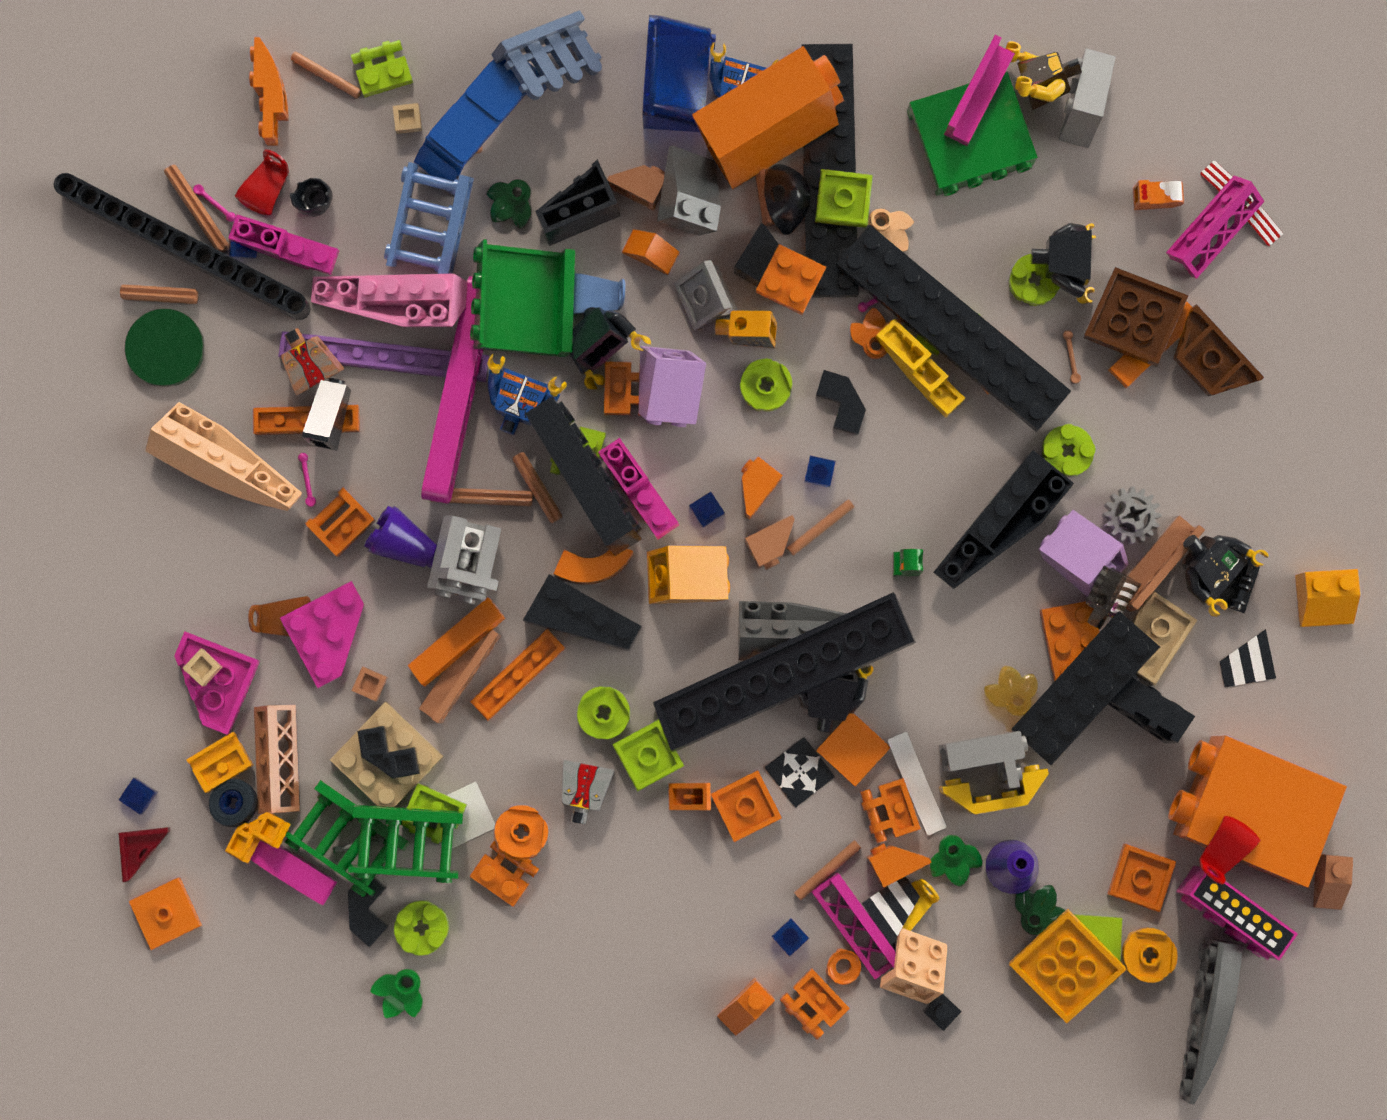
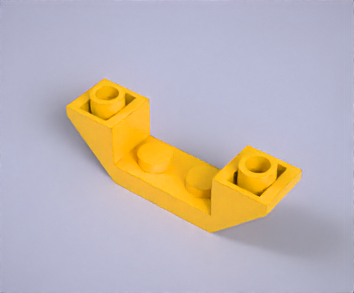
[939,764,1049,814]

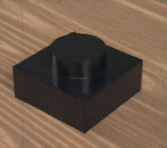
[923,994,962,1031]

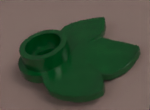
[486,179,532,229]
[1015,885,1066,935]

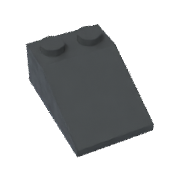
[657,145,721,236]

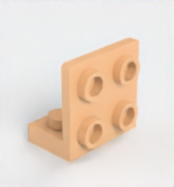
[880,928,947,1004]

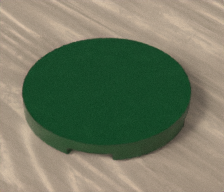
[125,309,204,386]

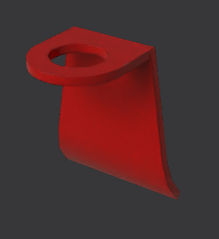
[235,149,289,215]
[1199,816,1261,885]

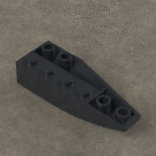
[933,450,1074,589]

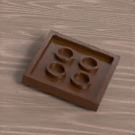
[1084,267,1189,367]

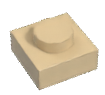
[393,103,422,134]
[183,648,222,687]

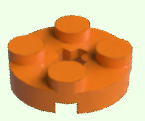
[494,805,548,860]

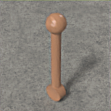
[1063,330,1081,384]

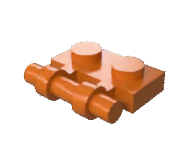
[604,361,641,416]
[860,778,921,843]
[470,841,539,907]
[779,968,850,1040]

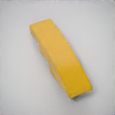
[876,319,965,418]

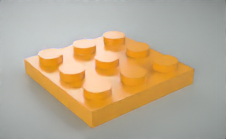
[1009,909,1126,1023]

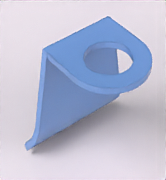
[573,273,625,314]

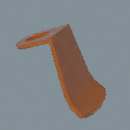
[248,596,311,637]

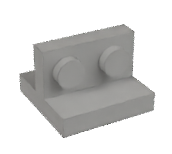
[674,260,737,330]

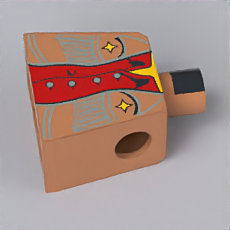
[281,328,344,396]

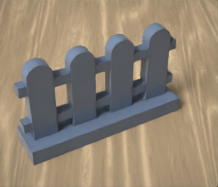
[491,10,602,100]

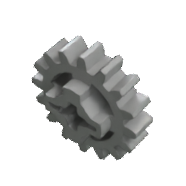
[1102,486,1162,544]

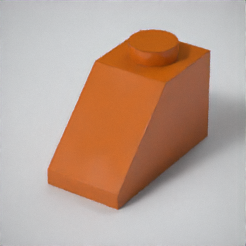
[741,457,783,520]
[867,843,932,887]
[717,978,775,1036]

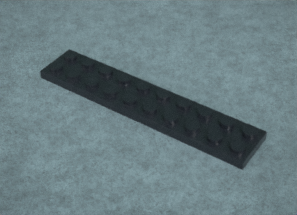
[801,44,859,298]
[836,225,1071,432]
[653,592,916,752]

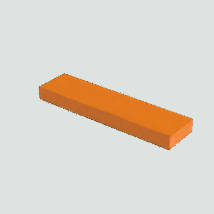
[1108,302,1192,388]
[253,405,360,435]
[408,597,506,687]
[470,629,566,721]

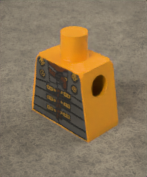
[715,310,777,348]

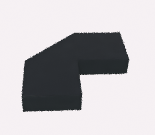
[816,370,866,436]
[357,726,420,779]
[348,877,389,947]

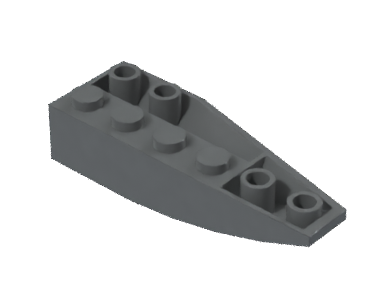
[738,601,847,660]
[1180,937,1244,1104]

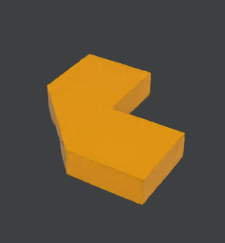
[225,812,291,863]

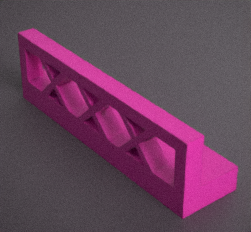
[944,34,1015,146]
[1166,175,1265,279]
[812,872,896,980]

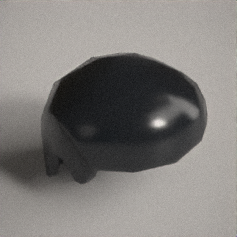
[290,178,333,217]

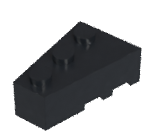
[535,159,621,246]
[1108,675,1195,743]

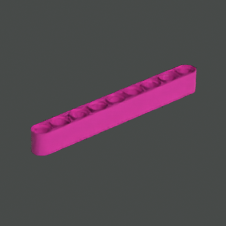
[421,276,484,504]

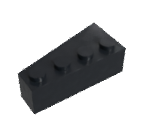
[523,574,642,651]

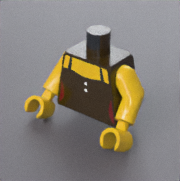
[1006,41,1082,110]

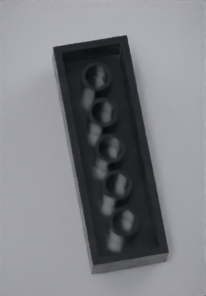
[525,397,642,556]

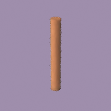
[291,51,362,99]
[787,499,855,556]
[794,840,861,900]

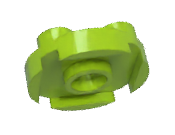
[1008,254,1060,306]
[740,358,792,412]
[1041,424,1096,477]
[577,686,630,739]
[394,900,449,955]

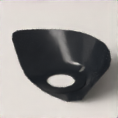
[764,164,811,235]

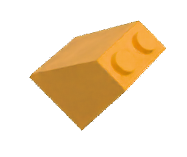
[647,546,730,604]

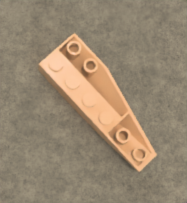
[145,402,302,511]

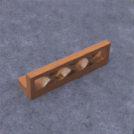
[1111,515,1205,612]
[419,630,501,724]
[254,705,300,814]

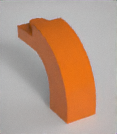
[553,549,634,585]

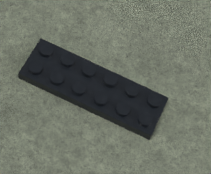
[1011,611,1161,766]

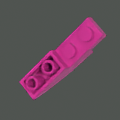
[228,214,340,275]
[598,438,679,540]

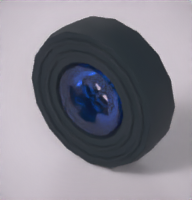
[209,779,258,827]

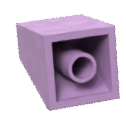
[639,346,706,427]
[1039,510,1129,603]

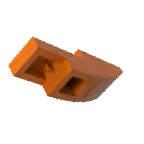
[249,37,289,146]

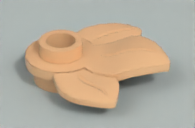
[868,209,914,252]

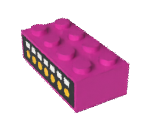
[1176,866,1298,961]

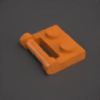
[305,487,376,557]

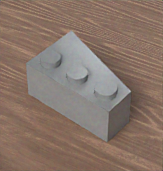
[1059,48,1116,148]

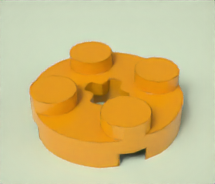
[1122,927,1178,983]

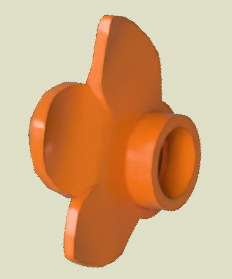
[850,308,902,359]

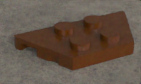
[1173,304,1264,396]

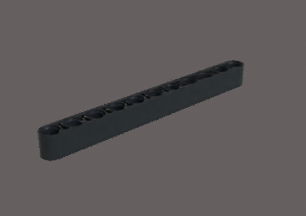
[53,173,311,320]

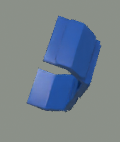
[414,59,547,196]

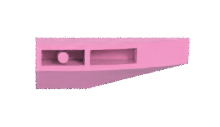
[311,274,468,327]

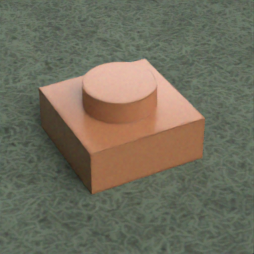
[351,666,388,701]

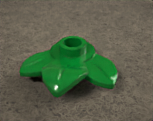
[930,835,983,887]
[370,969,423,1018]

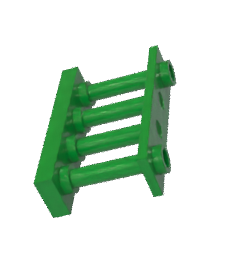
[285,780,410,897]
[348,805,463,883]

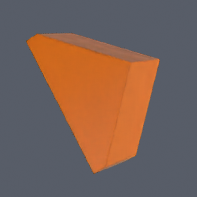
[622,229,680,275]
[668,782,711,810]

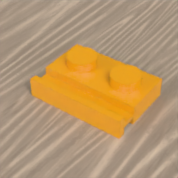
[186,732,254,793]

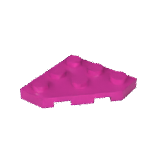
[280,581,364,688]
[174,631,260,735]

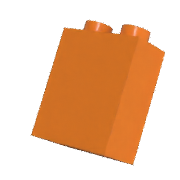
[692,46,844,190]
[1168,735,1347,888]

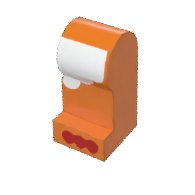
[1133,180,1184,210]

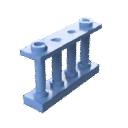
[384,162,474,274]

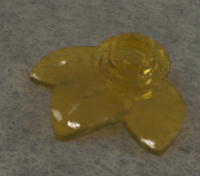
[984,665,1038,716]

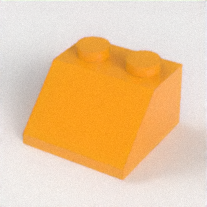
[1295,569,1360,627]

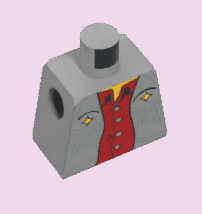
[562,760,615,824]

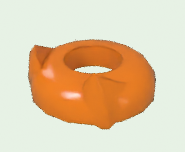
[826,948,861,985]

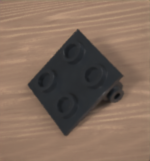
[1214,557,1260,614]

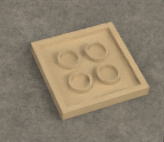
[330,702,444,807]

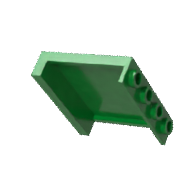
[907,71,1038,196]
[470,239,575,357]

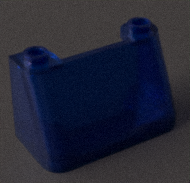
[642,14,716,132]

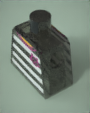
[1086,565,1141,629]

